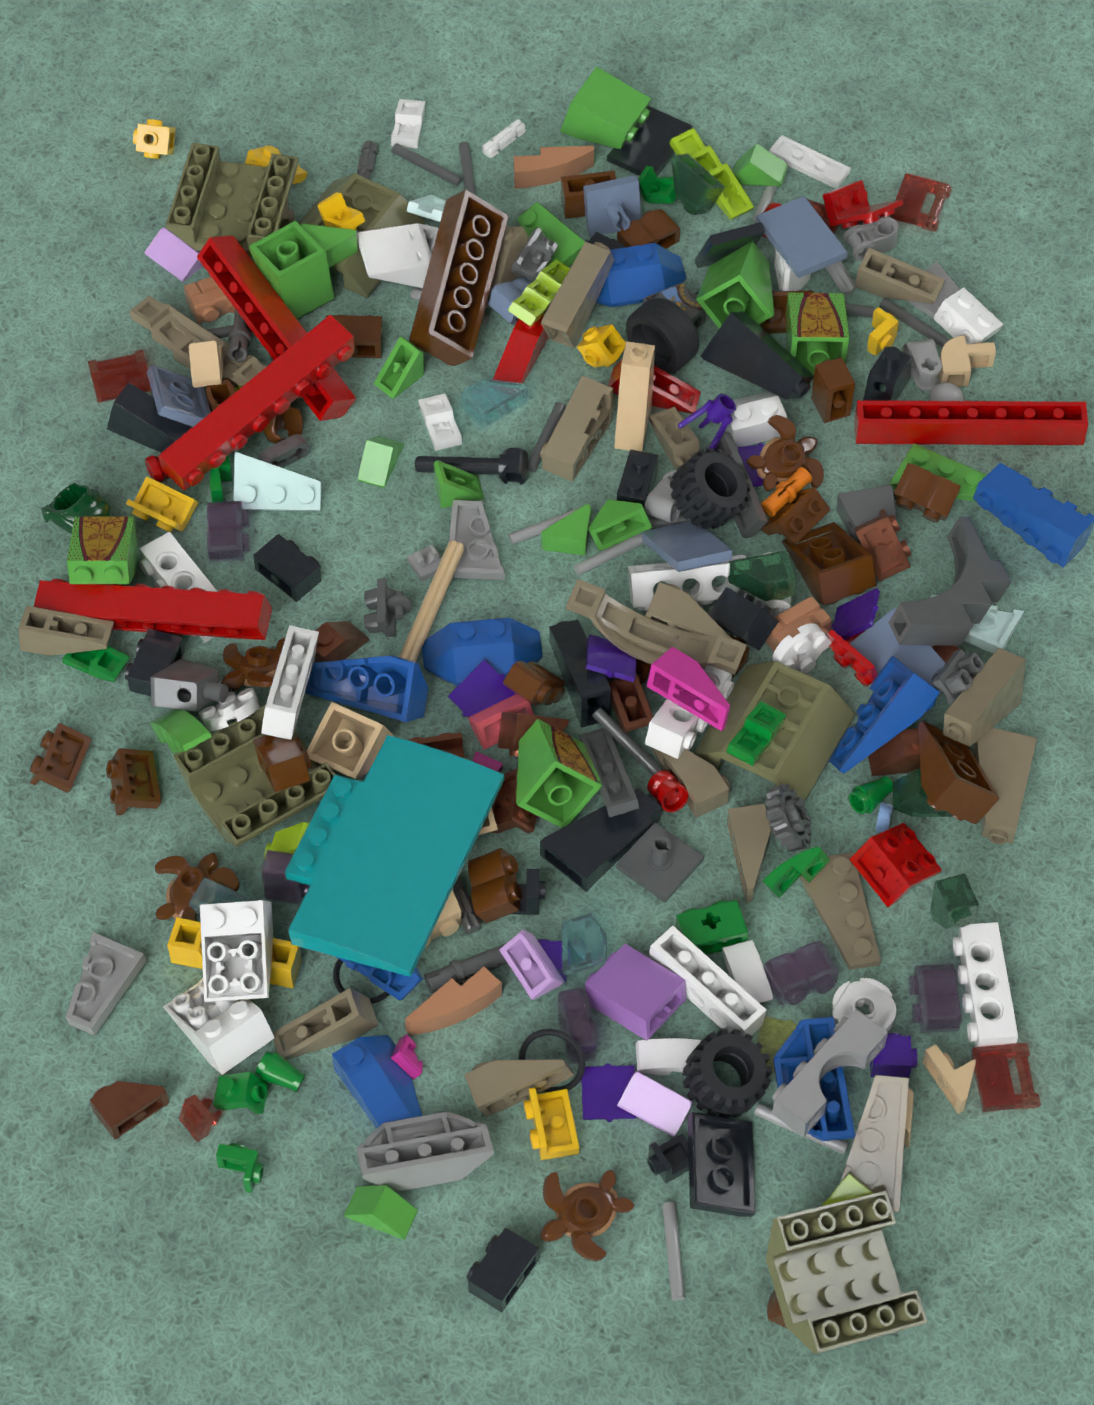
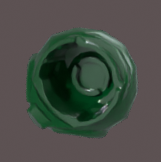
[41,482,111,534]

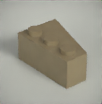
[540,375,613,482]

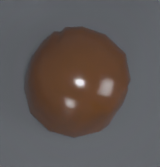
[262,406,303,444]

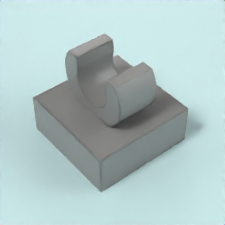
[407,545,442,582]

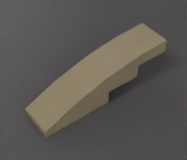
[649,407,700,470]

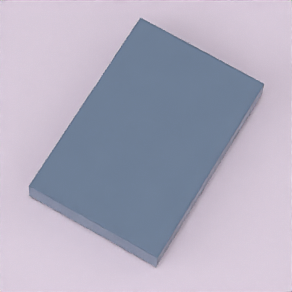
[756,196,847,278]
[147,365,211,427]
[642,521,732,572]
[850,607,946,688]

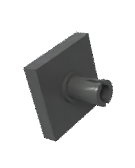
[616,823,704,903]

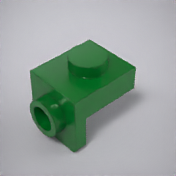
[638,166,684,204]
[213,1071,268,1114]
[216,1143,264,1193]

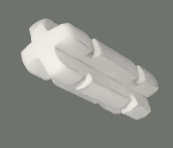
[482,119,526,158]

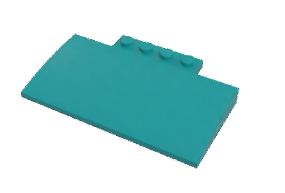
[285,735,505,977]

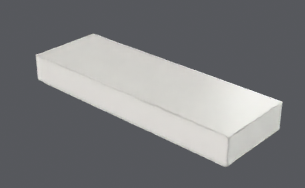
[769,135,851,189]

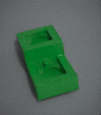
[210,455,232,506]
[62,646,130,682]
[726,701,787,767]
[762,846,830,898]

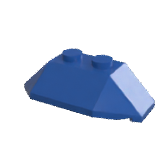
[596,243,687,307]
[422,617,543,686]
[773,1017,855,1141]

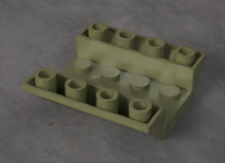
[166,142,299,257]
[298,173,425,298]
[693,661,855,802]
[173,704,336,847]
[766,1191,928,1354]

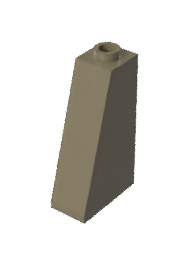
[541,242,614,349]
[943,648,1026,746]
[973,728,1037,844]

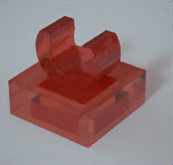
[179,1095,222,1142]

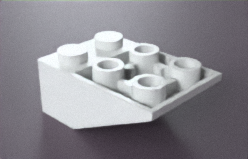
[357,223,438,288]
[200,900,273,1002]
[163,978,274,1075]

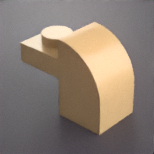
[938,335,996,387]

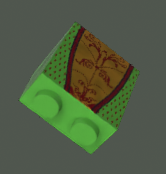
[786,293,849,379]
[67,516,139,584]
[516,719,602,828]

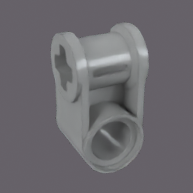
[844,217,898,261]
[903,339,942,391]
[644,470,682,523]

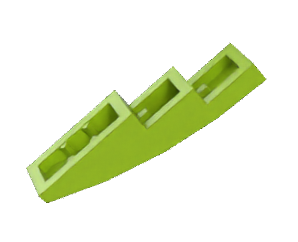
[669,128,754,220]
[508,259,570,326]

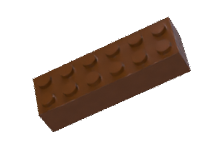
[409,189,508,366]

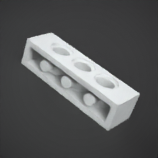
[139,532,217,642]
[628,555,751,611]
[261,625,319,740]
[645,665,734,759]
[953,922,1018,1052]
[649,926,766,1037]

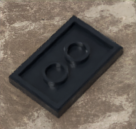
[607,106,693,176]
[694,223,765,268]
[687,1112,756,1217]

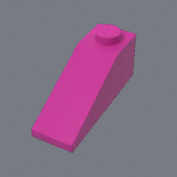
[647,647,730,731]

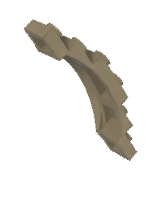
[130,296,266,387]
[566,579,747,675]

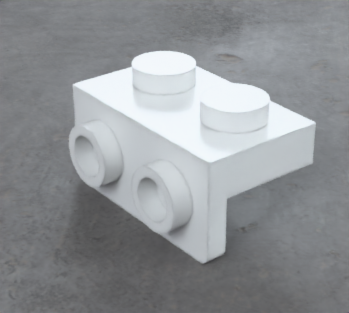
[934,287,1003,344]

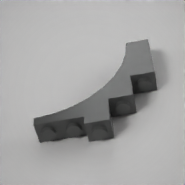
[889,517,1011,646]

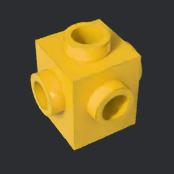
[133,119,176,159]
[576,324,626,368]

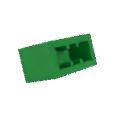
[675,900,748,956]

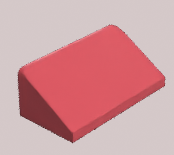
[468,694,534,750]

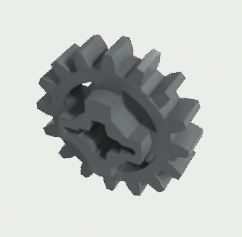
[765,784,812,852]

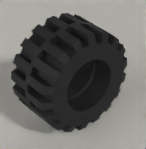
[670,448,751,529]
[682,1029,772,1118]

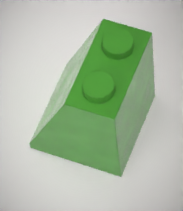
[560,66,651,149]
[249,221,334,319]
[696,241,774,328]

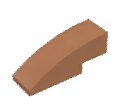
[514,146,594,189]
[405,966,502,1036]

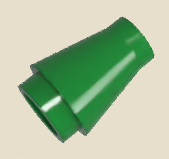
[848,776,894,815]
[255,1051,306,1092]

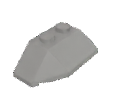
[356,1112,494,1192]

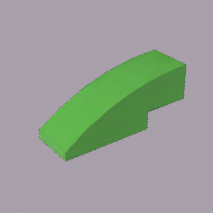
[149,709,212,753]

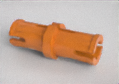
[760,467,812,517]

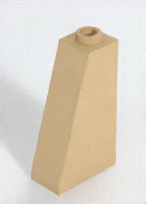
[614,341,655,452]

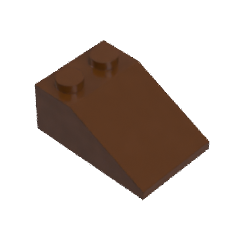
[782,522,877,605]
[919,721,1000,825]

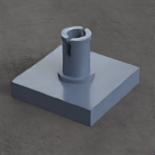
[583,175,641,237]

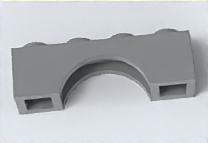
[772,1009,888,1138]

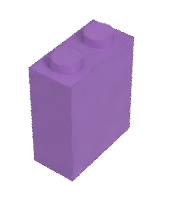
[585,944,686,1041]

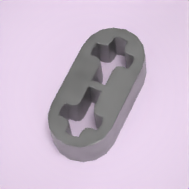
[257,434,311,468]

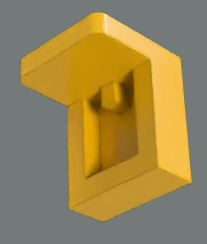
[318,192,365,230]
[867,307,899,356]

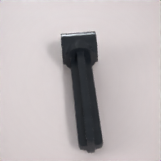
[415,448,528,485]

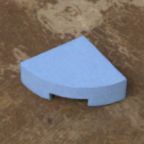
[875,802,893,832]

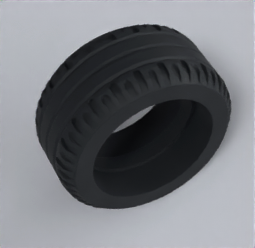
[626,298,699,374]

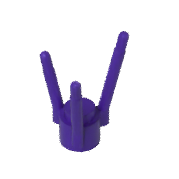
[678,394,736,450]

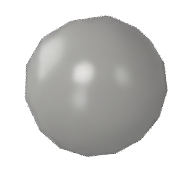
[928,382,964,401]

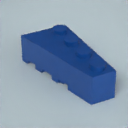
[973,462,1094,568]

